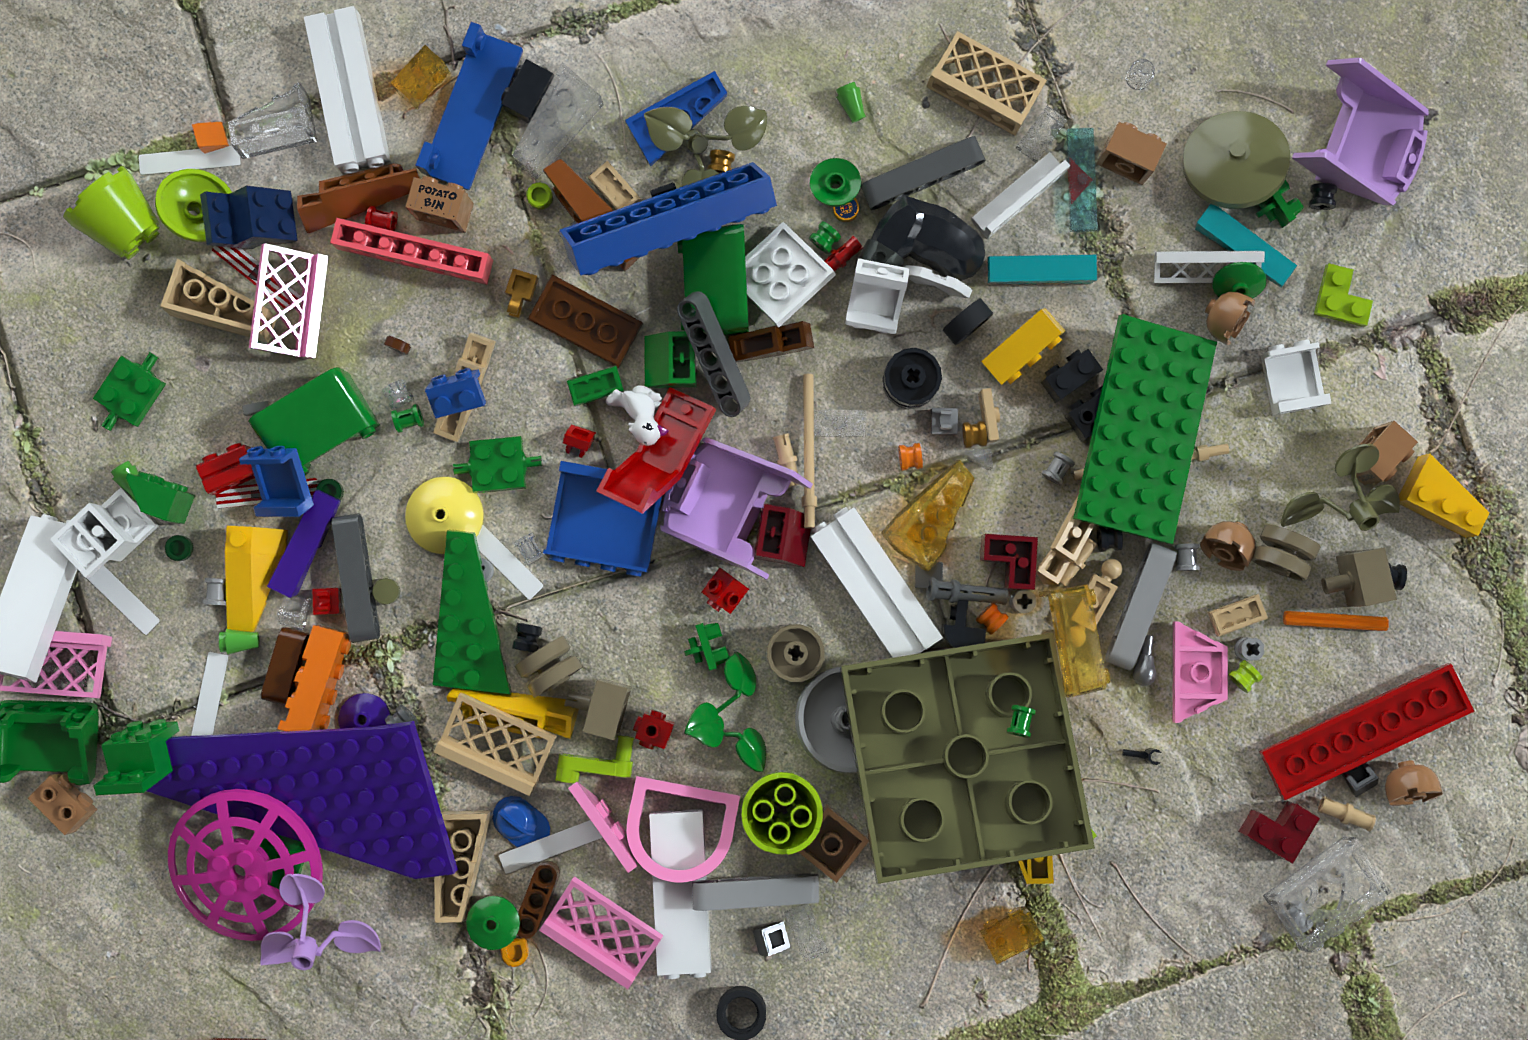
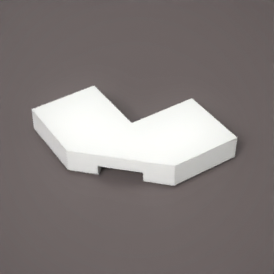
[903,265,972,298]

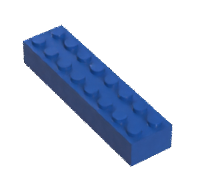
[559,162,777,276]

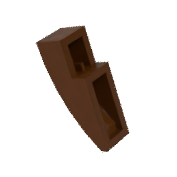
[728,321,814,362]

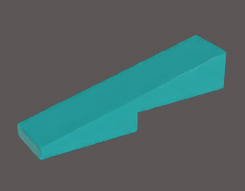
[1195,204,1297,288]
[987,254,1097,285]

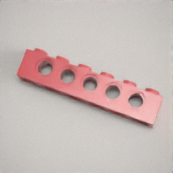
[330,218,494,285]

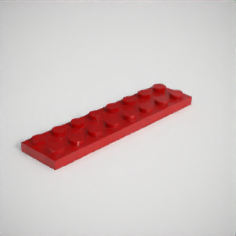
[1259,663,1475,800]

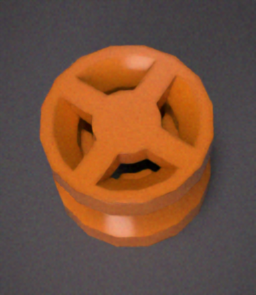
[898,443,923,471]
[976,603,1009,635]

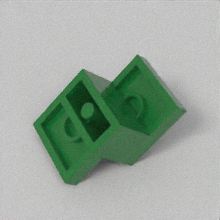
[93,719,180,796]

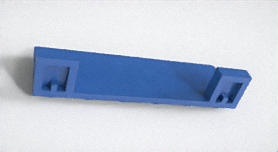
[416,22,523,190]

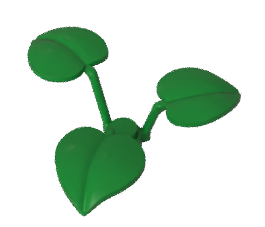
[684,652,766,772]

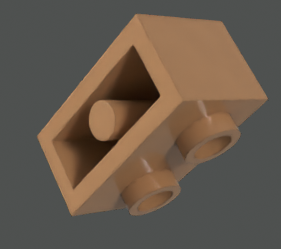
[28,773,98,835]

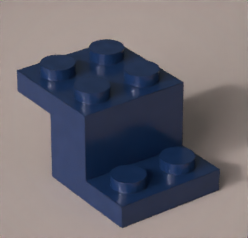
[200,185,298,249]

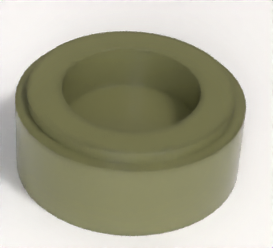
[373,578,401,604]

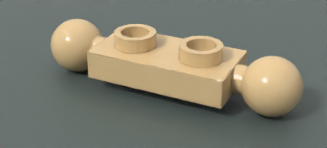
[1063,559,1122,648]

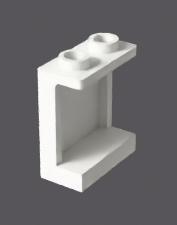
[845,259,910,334]
[1260,340,1332,416]

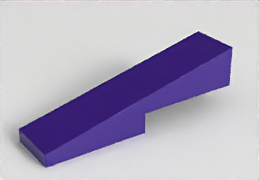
[267,490,341,598]

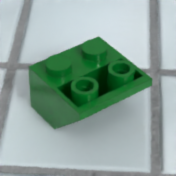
[644,331,697,388]
[126,471,195,524]

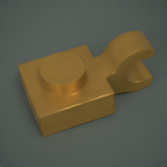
[505,269,539,318]

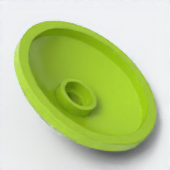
[155,169,232,242]

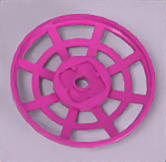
[168,789,323,941]

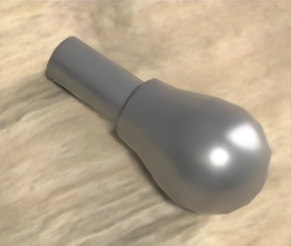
[1133,635,1156,686]

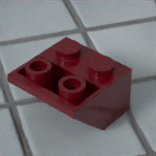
[754,504,811,568]

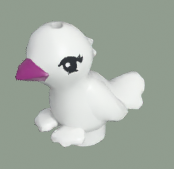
[606,386,669,446]

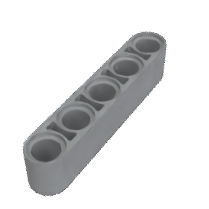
[1105,542,1177,671]
[692,873,819,911]

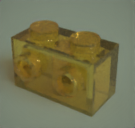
[390,45,450,109]
[980,907,1045,964]

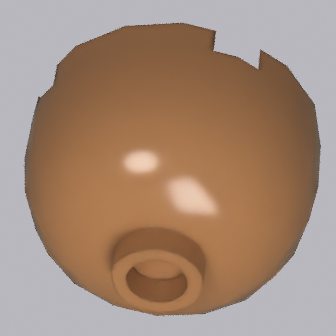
[1205,292,1255,345]
[1200,521,1256,571]
[1385,760,1443,806]

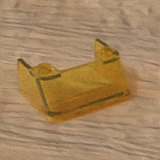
[1039,584,1110,698]

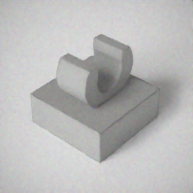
[931,408,958,435]

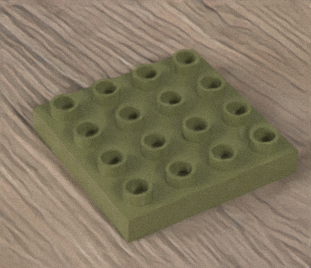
[840,632,1095,884]

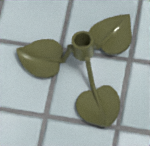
[644,106,767,187]
[1281,443,1400,531]

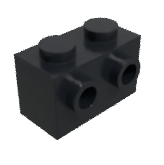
[501,59,557,125]
[1041,349,1103,404]
[1065,385,1103,442]

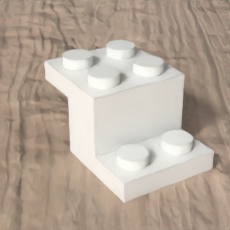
[50,488,159,578]

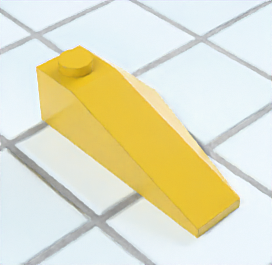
[225,525,288,632]

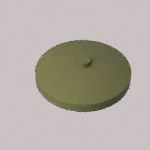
[1183,111,1291,209]

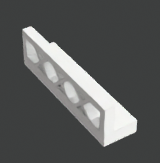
[971,152,1070,239]
[1154,251,1265,283]

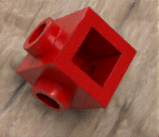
[701,567,749,614]
[633,710,675,750]

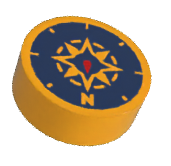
[833,199,859,222]

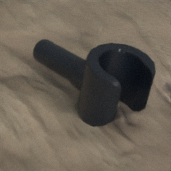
[1122,748,1162,765]

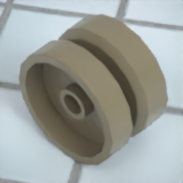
[1252,524,1321,581]
[767,624,825,682]
[514,636,583,698]

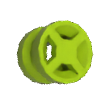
[1228,660,1263,693]

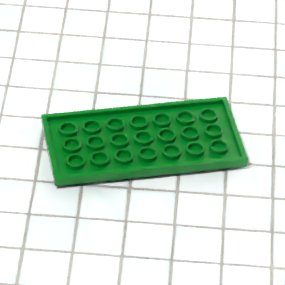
[1073,314,1217,544]

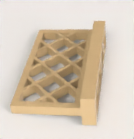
[926,31,1047,136]
[434,693,557,796]

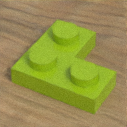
[1314,263,1373,327]

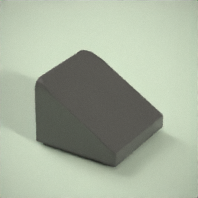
[915,562,943,588]
[753,922,790,956]

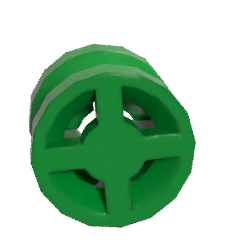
[809,221,841,254]

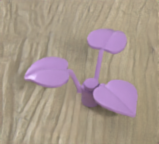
[260,874,381,970]

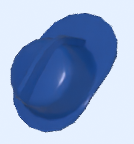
[492,796,550,847]

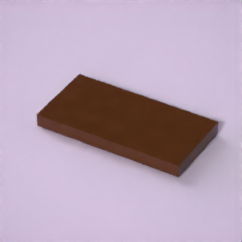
[528,274,643,368]

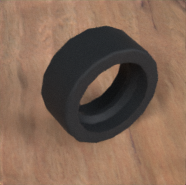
[943,298,993,345]
[716,986,766,1040]

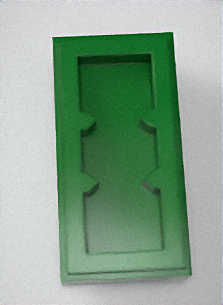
[567,366,624,407]

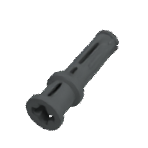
[926,577,1008,605]

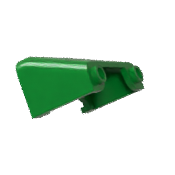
[677,224,749,336]
[248,367,381,476]
[0,700,99,786]

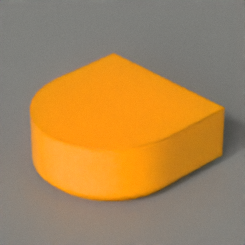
[500,937,529,967]

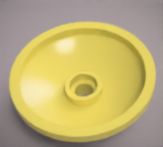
[405,477,484,554]

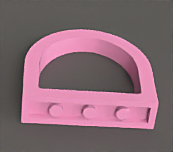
[627,776,740,883]

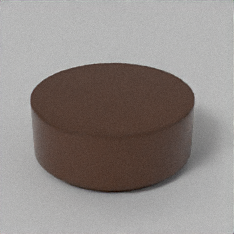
[383,336,411,355]

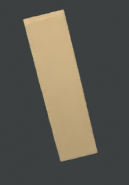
[433,333,496,442]

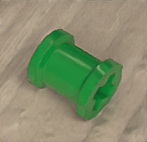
[391,404,424,433]
[1006,705,1036,738]

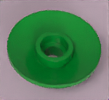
[810,158,861,207]
[1212,262,1266,298]
[466,896,520,950]

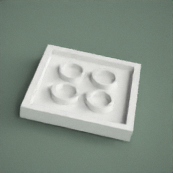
[745,222,836,328]

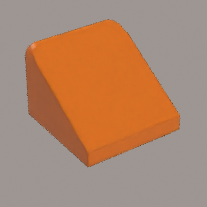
[192,122,229,154]

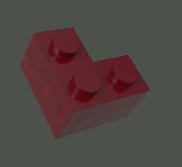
[980,534,1038,590]
[1238,801,1320,864]

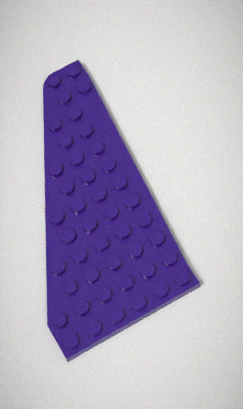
[147,721,458,879]

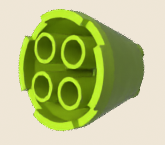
[63,166,160,260]
[742,772,823,855]

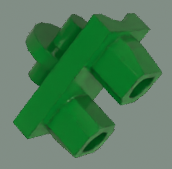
[1256,179,1304,228]
[684,623,729,671]

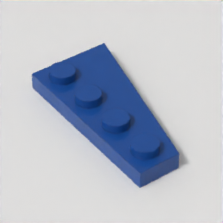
[625,71,727,167]

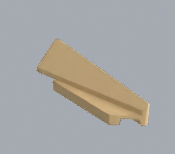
[1036,496,1094,585]

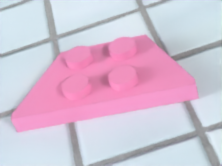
[1172,621,1228,723]
[568,782,637,873]

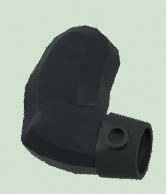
[856,196,985,281]

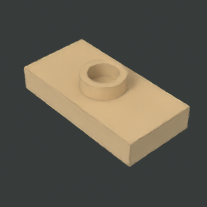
[588,161,642,210]
[978,388,1000,443]
[1207,594,1268,637]

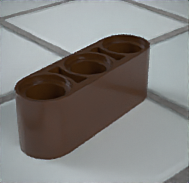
[261,627,310,706]
[517,861,560,939]

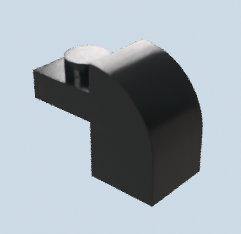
[942,600,986,648]

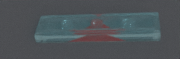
[1066,128,1098,232]

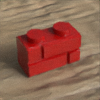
[196,443,255,496]

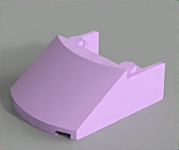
[1292,58,1429,205]
[660,437,813,580]

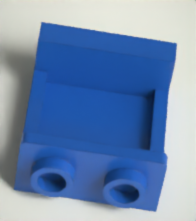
[239,446,314,517]

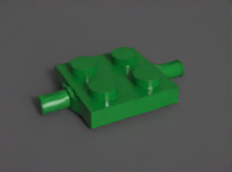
[93,352,166,431]
[453,436,543,493]

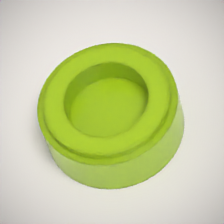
[526,182,553,210]

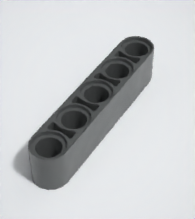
[861,136,986,210]
[677,291,751,417]
[332,513,380,643]

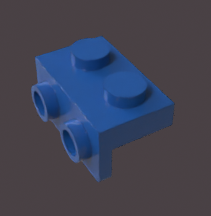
[425,368,486,418]

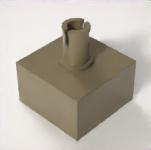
[1321,547,1397,607]
[564,678,632,740]

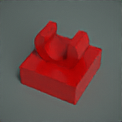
[562,424,596,458]
[312,588,342,615]

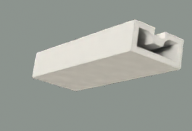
[304,6,391,174]
[810,507,943,658]
[0,514,77,683]
[649,809,712,979]

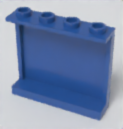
[543,461,662,577]

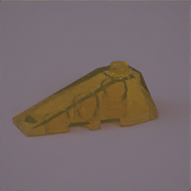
[881,460,975,571]

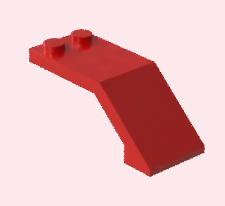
[596,387,716,514]

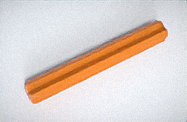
[1283,611,1389,631]

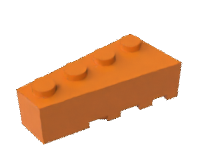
[277,625,351,731]

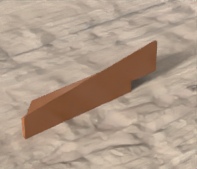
[543,159,639,271]
[297,163,420,233]

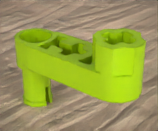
[555,735,634,783]

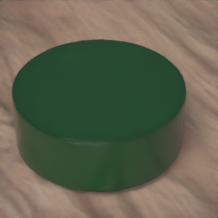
[316,479,344,500]
[165,535,194,561]

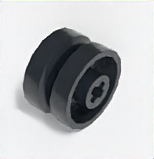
[882,348,942,409]

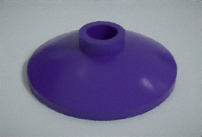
[338,693,391,729]

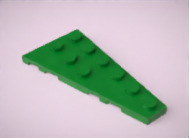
[433,529,512,694]

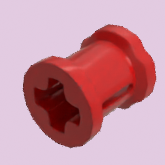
[365,206,398,231]

